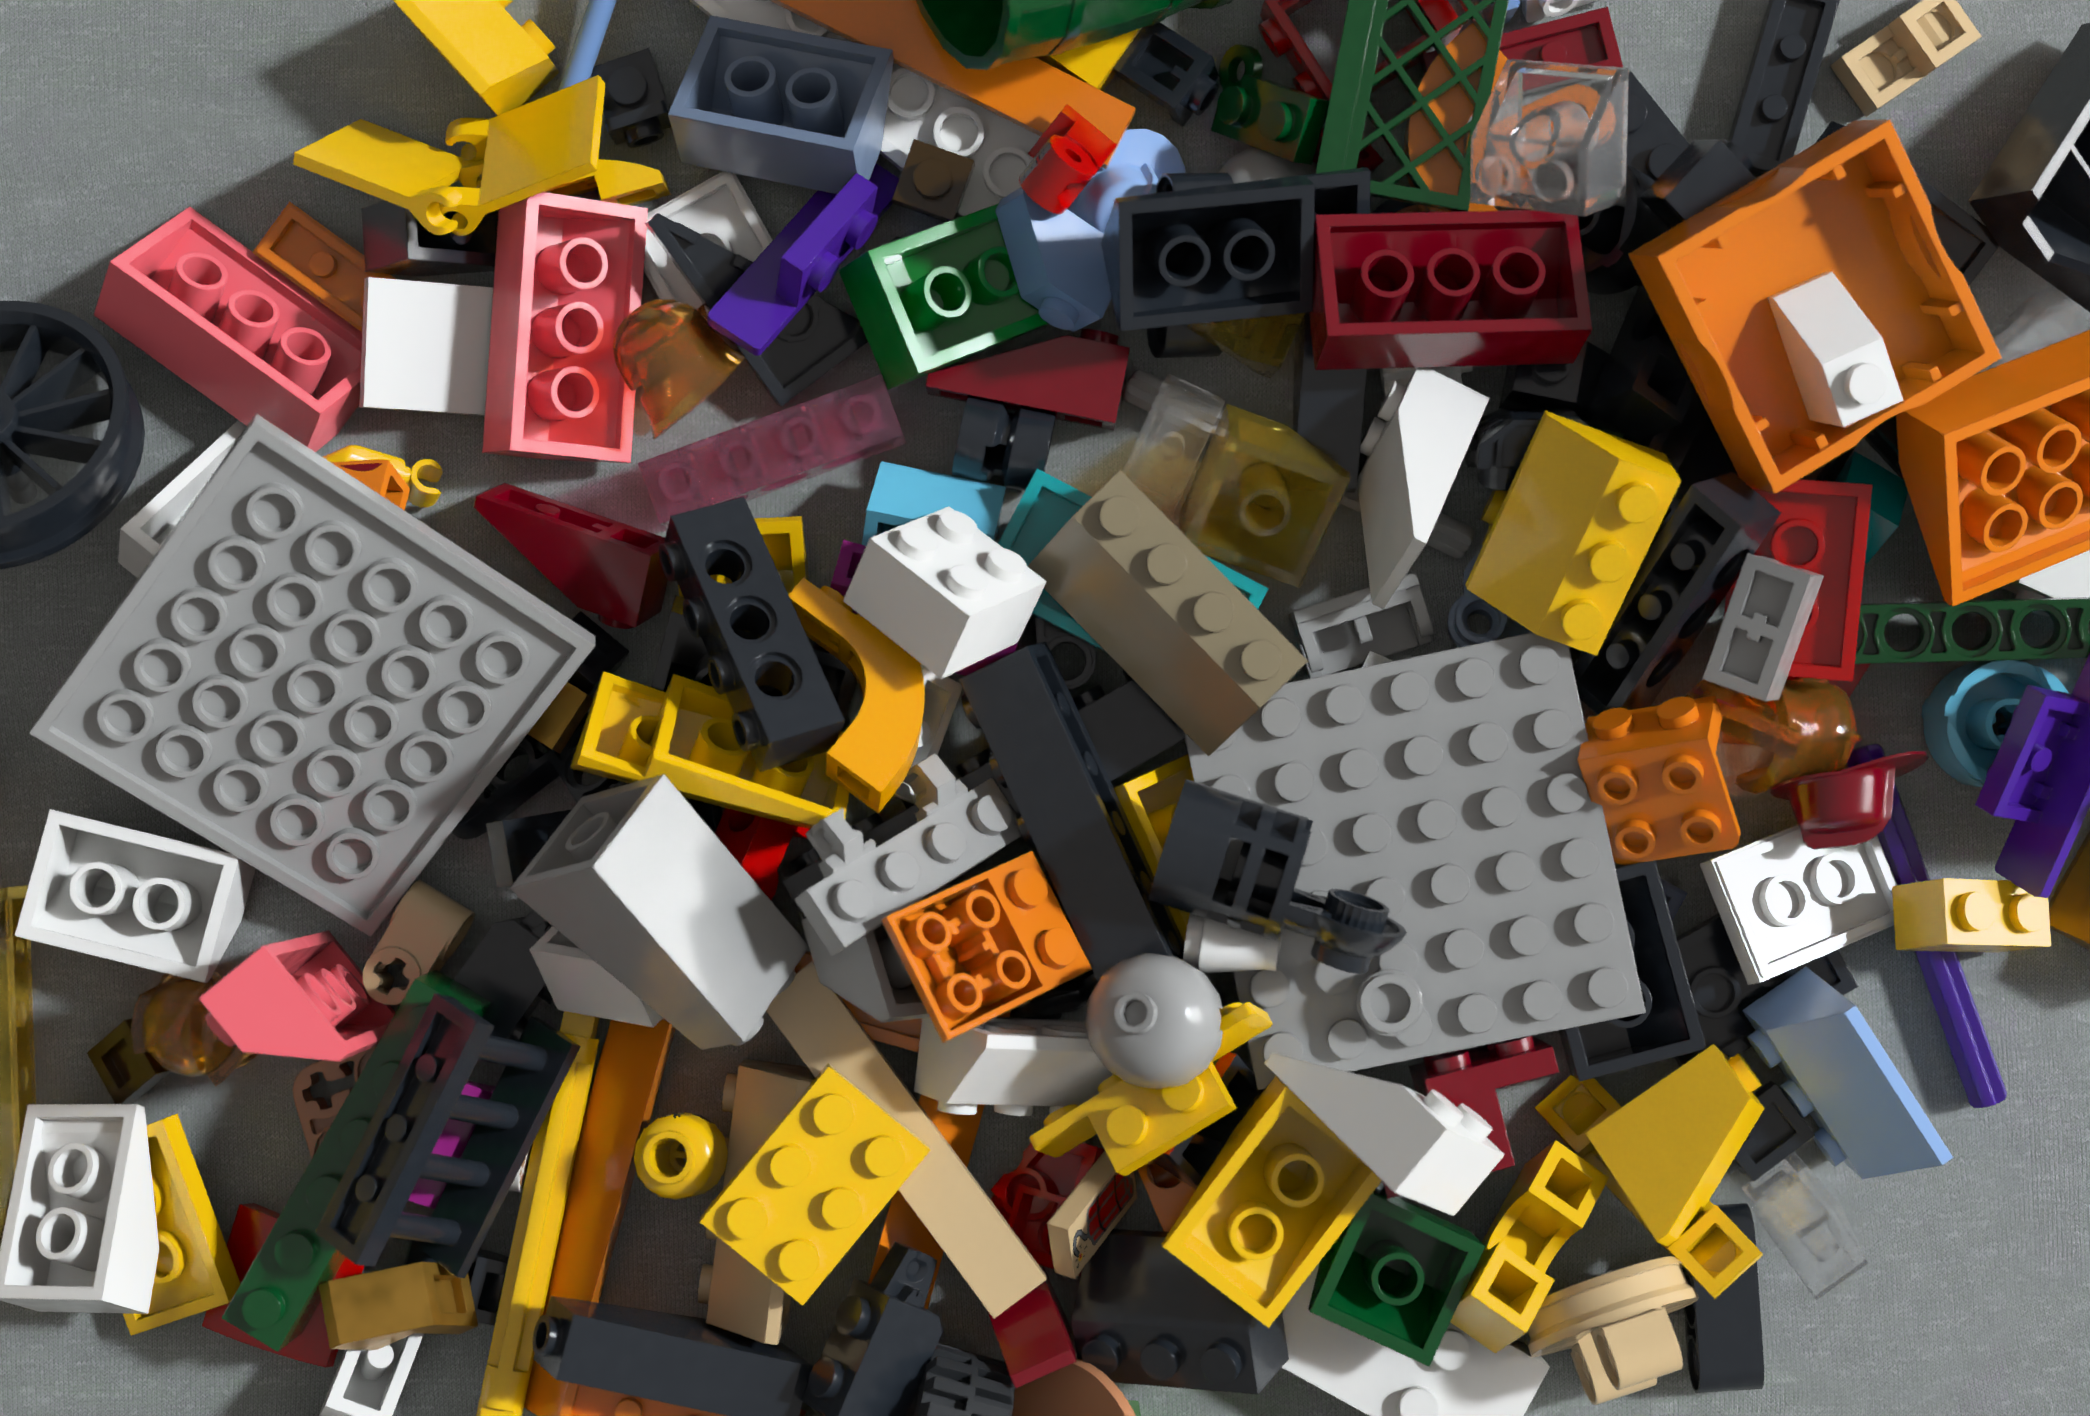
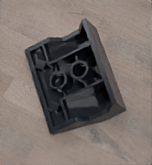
[1968,23,2090,312]

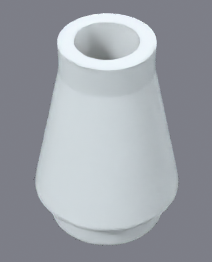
[1183,913,1282,973]

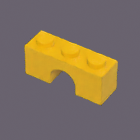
[1450,1140,1609,1353]

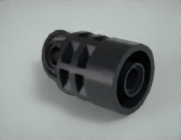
[1148,779,1407,974]

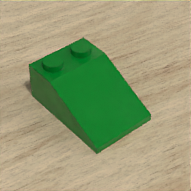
[838,203,1049,390]

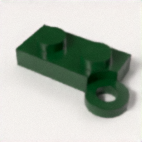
[1211,44,1329,165]

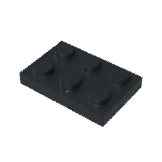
[1674,913,1859,1067]

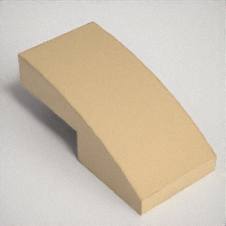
[1830,0,1982,117]

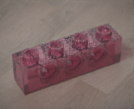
[638,374,906,528]

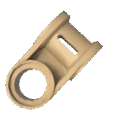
[363,880,475,1005]

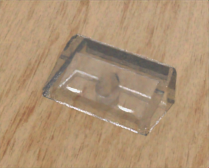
[1122,373,1226,514]

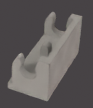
[1702,553,1824,701]
[1288,572,1434,679]

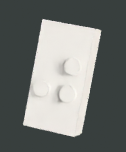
[1282,1262,1550,1416]

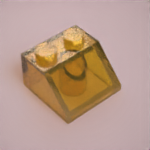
[1179,404,1351,588]

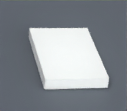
[1700,824,1897,985]

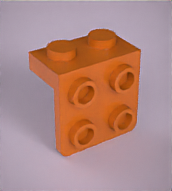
[1577,695,1740,865]

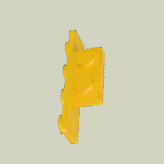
[1029,1002,1273,1176]

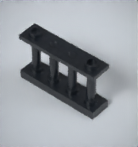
[316,993,581,1278]

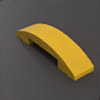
[1535,1075,1763,1299]

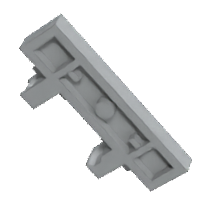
[795,753,1022,956]

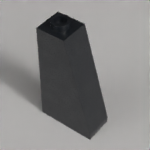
[533,1295,813,1416]

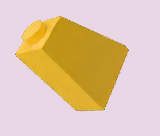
[1585,1044,1764,1248]

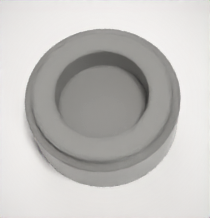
[1356,969,1424,1036]

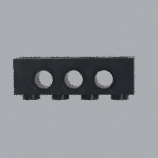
[1573,472,1781,714]
[659,496,845,772]

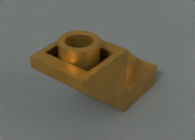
[319,1262,478,1350]

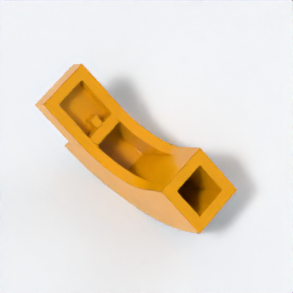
[789,577,925,813]

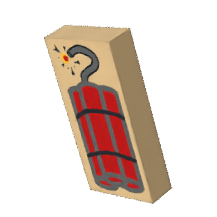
[1047,1151,1137,1279]

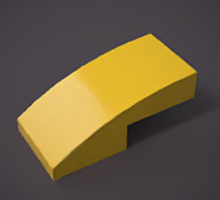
[544,159,671,206]

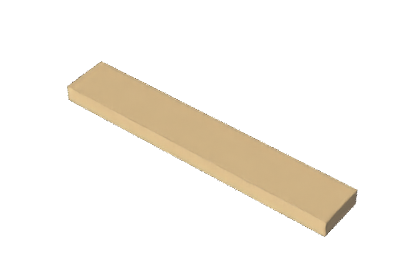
[766,961,1047,1318]

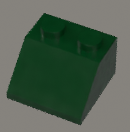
[1308,1188,1485,1367]

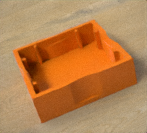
[1628,119,2002,494]

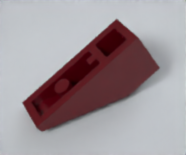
[926,329,1130,431]
[474,483,668,629]

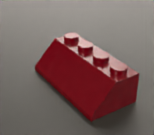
[1309,209,1592,370]

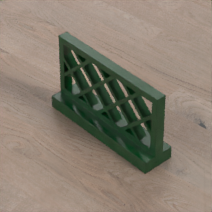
[1315,0,1509,212]

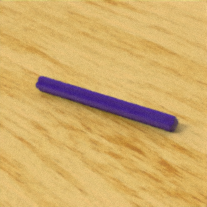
[1845,743,2007,1108]

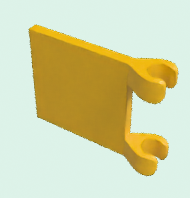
[439,75,605,236]
[293,119,484,235]

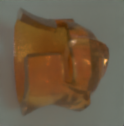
[612,299,745,440]
[1723,677,1863,794]
[131,972,259,1087]

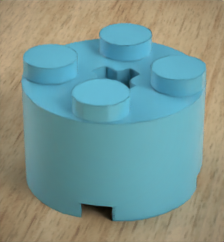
[1921,660,2068,787]

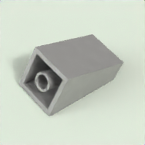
[511,774,809,1050]

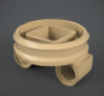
[1527,1256,1699,1405]

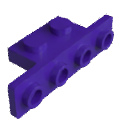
[707,164,899,356]
[1975,654,2090,898]

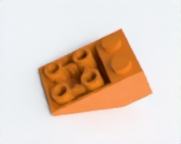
[881,851,1092,1043]

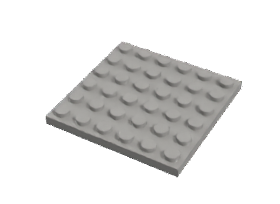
[29,414,595,937]
[1184,633,1646,1090]

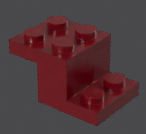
[1378,1035,1559,1199]

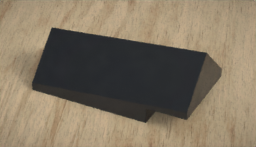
[1101,167,1371,331]

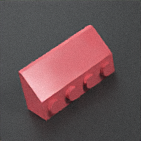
[482,192,648,463]
[94,206,362,452]
[199,930,396,1061]

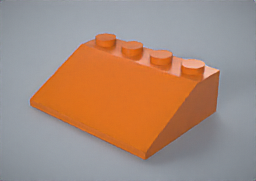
[1896,330,2090,607]

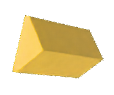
[570,671,849,829]

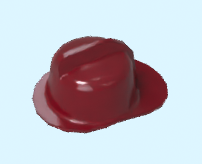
[1770,751,1929,850]

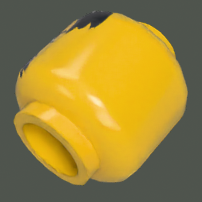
[634,1113,728,1200]

